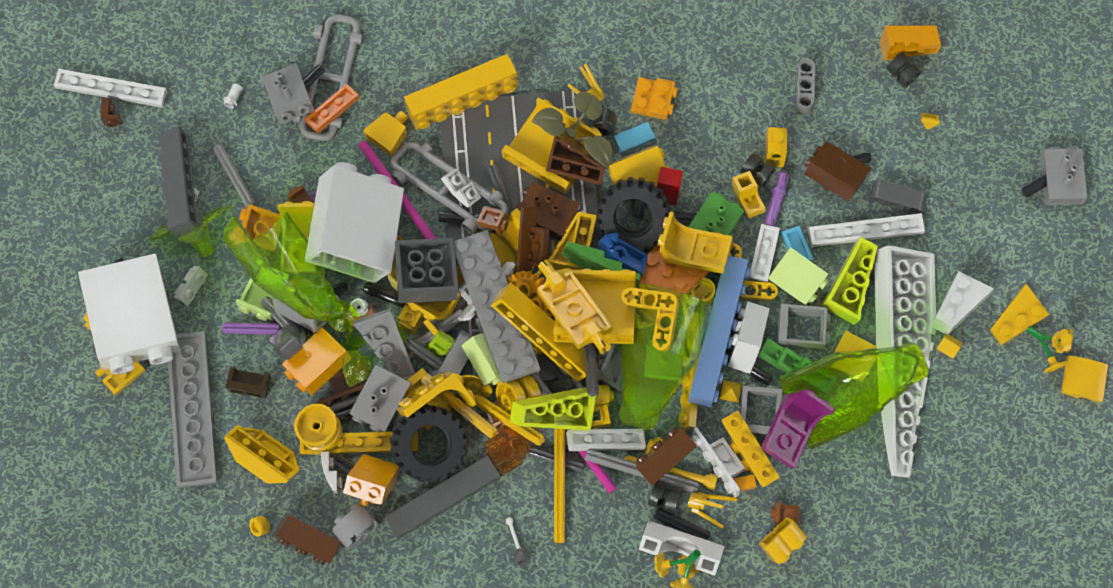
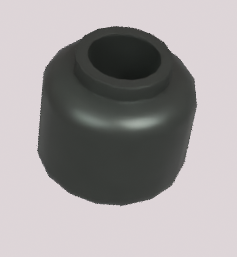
[592,108,617,137]

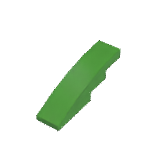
[562,241,640,285]
[757,338,836,394]

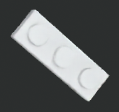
[749,224,780,282]

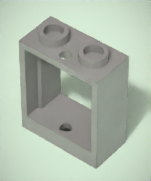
[777,304,830,350]
[740,384,782,438]

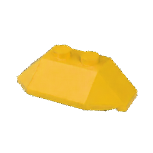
[224,425,299,484]

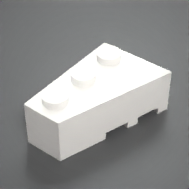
[930,271,994,335]
[728,301,770,374]

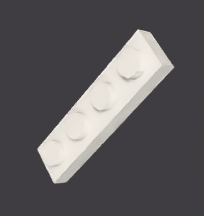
[566,429,646,451]

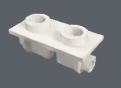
[173,266,208,306]

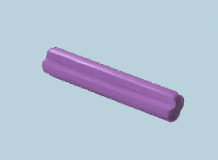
[223,322,280,335]

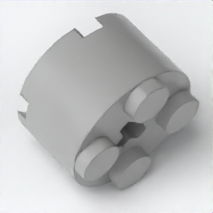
[332,503,379,550]

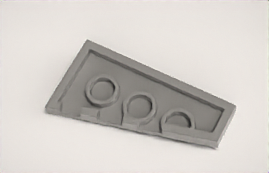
[353,308,415,380]

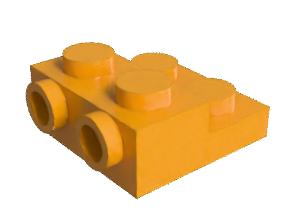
[630,77,678,120]
[234,204,283,252]

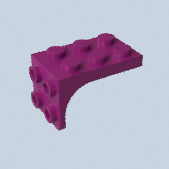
[761,389,835,469]

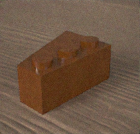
[546,133,606,185]
[635,425,697,485]
[272,514,341,565]

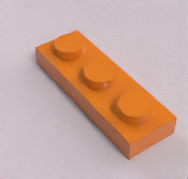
[305,84,360,133]

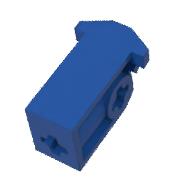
[598,233,648,277]

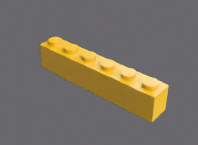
[490,283,586,382]

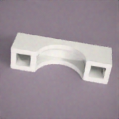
[639,520,724,576]

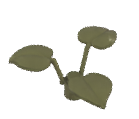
[532,92,613,168]

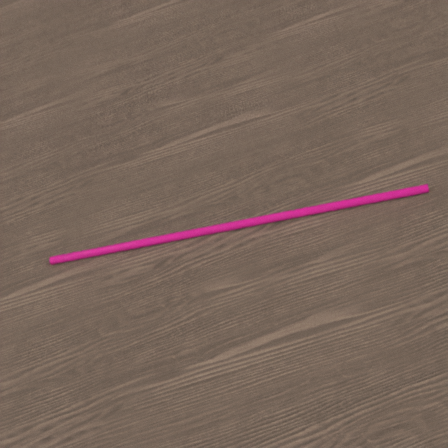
[358,141,617,494]

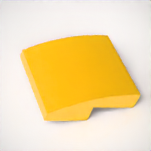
[1061,355,1108,402]

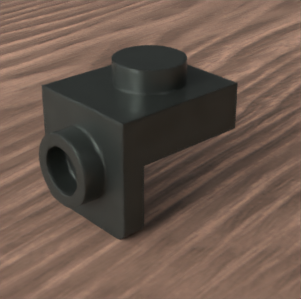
[548,376,576,394]

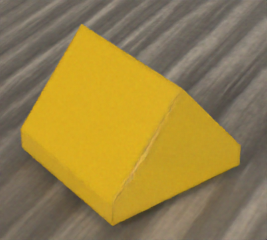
[936,334,963,359]

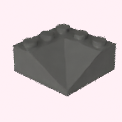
[395,238,458,303]

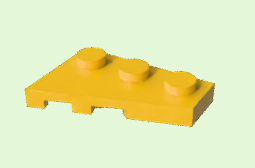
[990,284,1049,346]

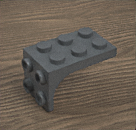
[597,343,660,404]

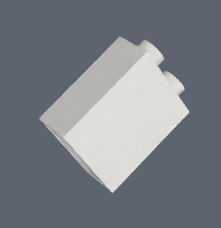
[305,162,404,283]
[78,254,180,374]

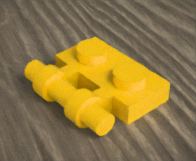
[95,362,146,396]

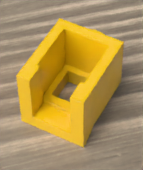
[397,304,424,335]
[591,404,611,429]

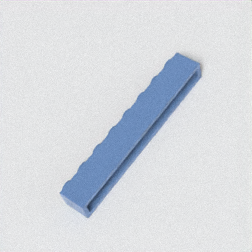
[688,255,750,408]

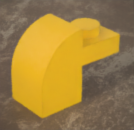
[732,171,766,219]

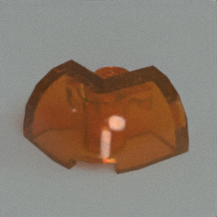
[484,425,530,477]

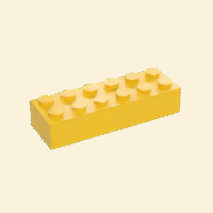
[404,54,518,130]

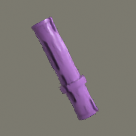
[764,172,790,227]

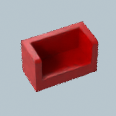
[657,167,683,206]

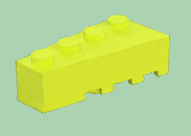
[821,237,878,325]
[510,387,596,431]

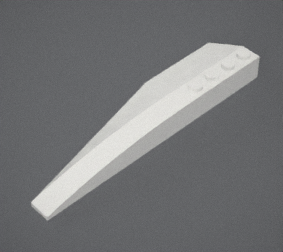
[874,245,936,478]

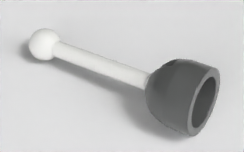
[506,517,531,565]

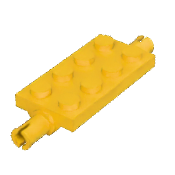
[537,260,613,354]

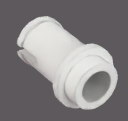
[223,84,243,109]

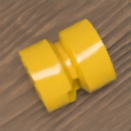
[689,278,715,309]

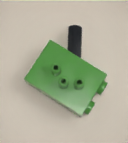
[674,191,744,236]

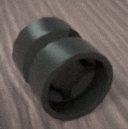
[886,52,922,88]
[740,153,776,187]
[647,481,682,514]

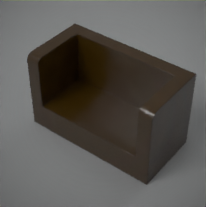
[225,366,271,398]

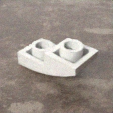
[441,168,481,208]
[321,452,343,494]

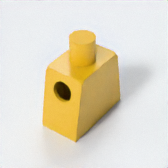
[363,111,408,157]
[765,127,787,167]

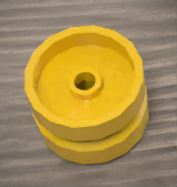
[496,375,541,414]
[294,404,343,452]

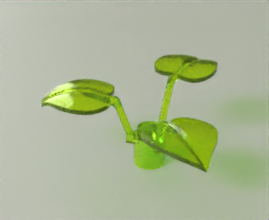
[149,205,233,258]
[326,300,407,387]

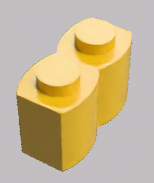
[759,517,807,564]

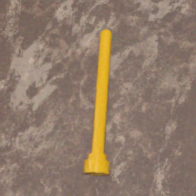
[624,455,718,490]

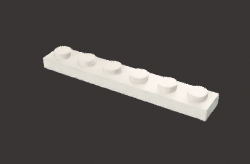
[54,69,167,108]
[808,213,925,247]

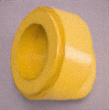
[249,516,271,537]

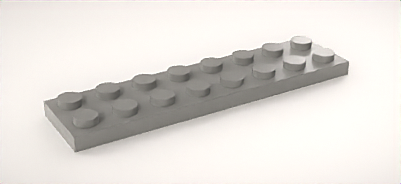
[454,230,540,383]
[168,331,218,488]

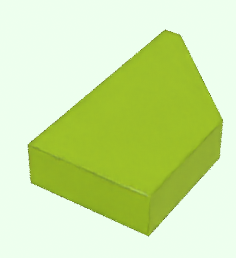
[426,330,456,355]

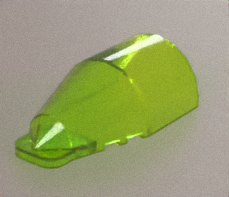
[223,213,344,322]
[619,283,713,430]
[778,342,929,450]

